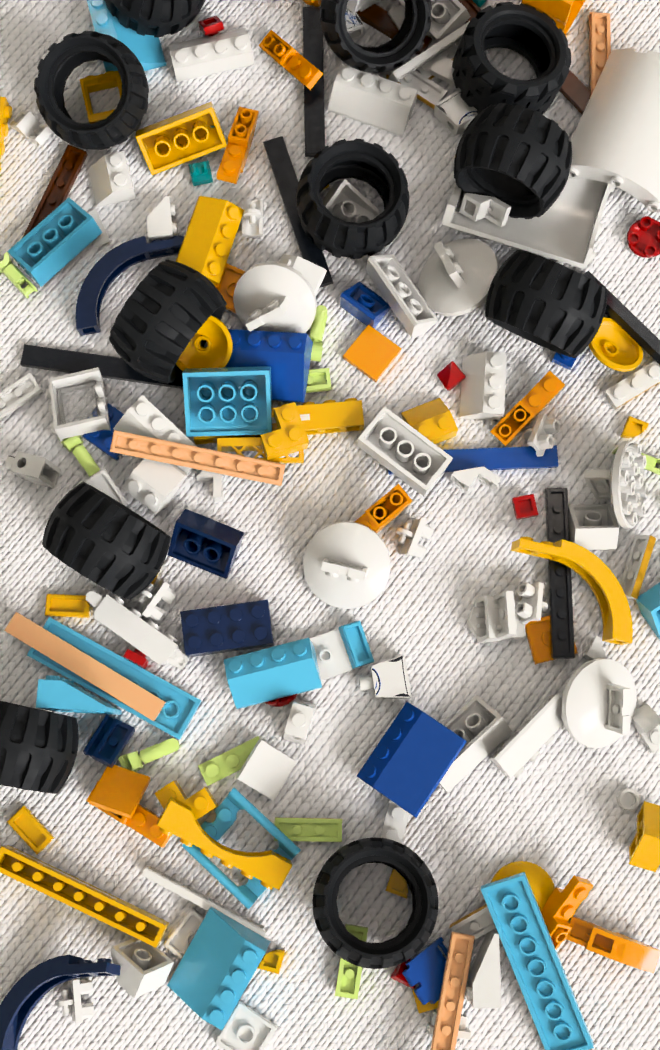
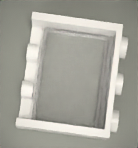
[47,367,111,441]

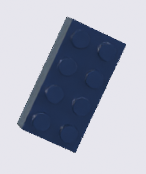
[180,600,274,658]

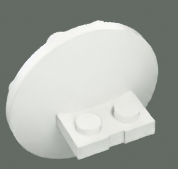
[419,239,499,316]
[233,262,317,333]
[584,441,649,528]
[303,521,390,609]
[561,658,637,748]

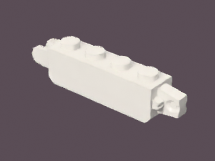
[85,590,189,670]

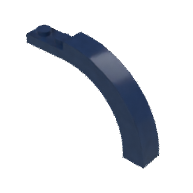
[75,235,184,336]
[0,955,121,1050]

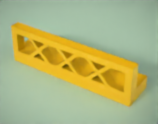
[217,437,304,464]

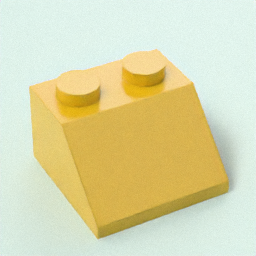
[401,398,458,444]

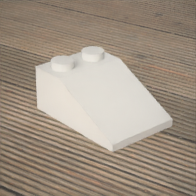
[322,179,382,223]
[465,930,502,1009]

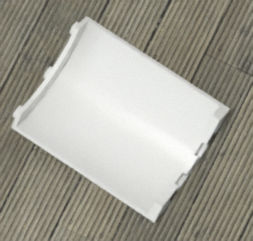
[568,48,660,212]
[441,177,615,269]

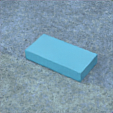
[339,621,374,669]

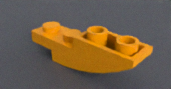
[259,30,323,90]
[217,106,259,184]
[490,371,565,446]
[355,484,412,533]
[86,781,170,848]
[541,875,593,950]
[566,916,660,973]

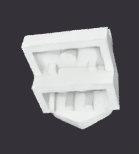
[467,591,526,643]

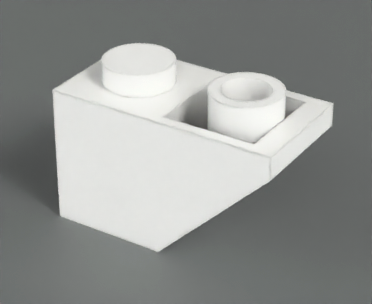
[146,196,178,243]

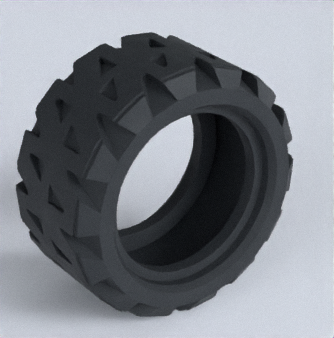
[452,2,571,114]

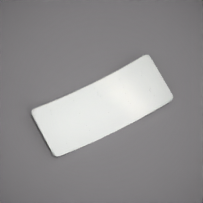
[88,210,110,247]

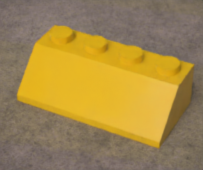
[135,101,227,175]
[176,196,244,286]

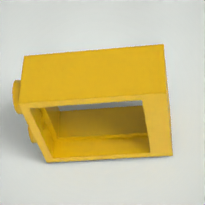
[79,71,122,124]

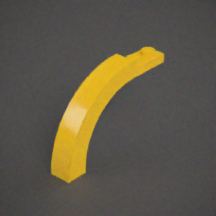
[511,537,633,645]

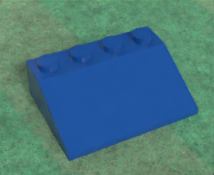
[225,329,313,403]
[357,702,467,818]

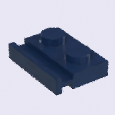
[83,714,135,768]

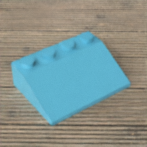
[87,0,166,72]
[182,366,272,437]
[36,675,122,715]
[167,907,271,1030]

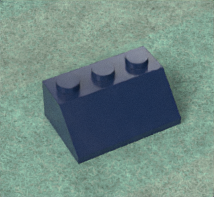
[167,509,245,579]

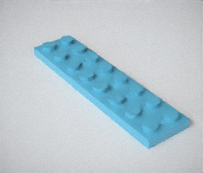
[27,617,202,740]
[481,872,594,1050]

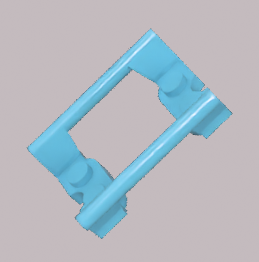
[182,788,301,909]

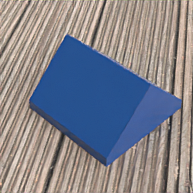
[340,281,391,328]

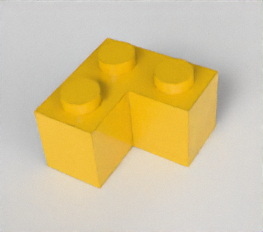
[260,402,309,461]
[154,780,219,820]
[629,801,660,872]

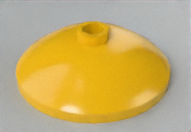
[176,315,233,371]
[588,317,643,372]
[491,861,555,912]

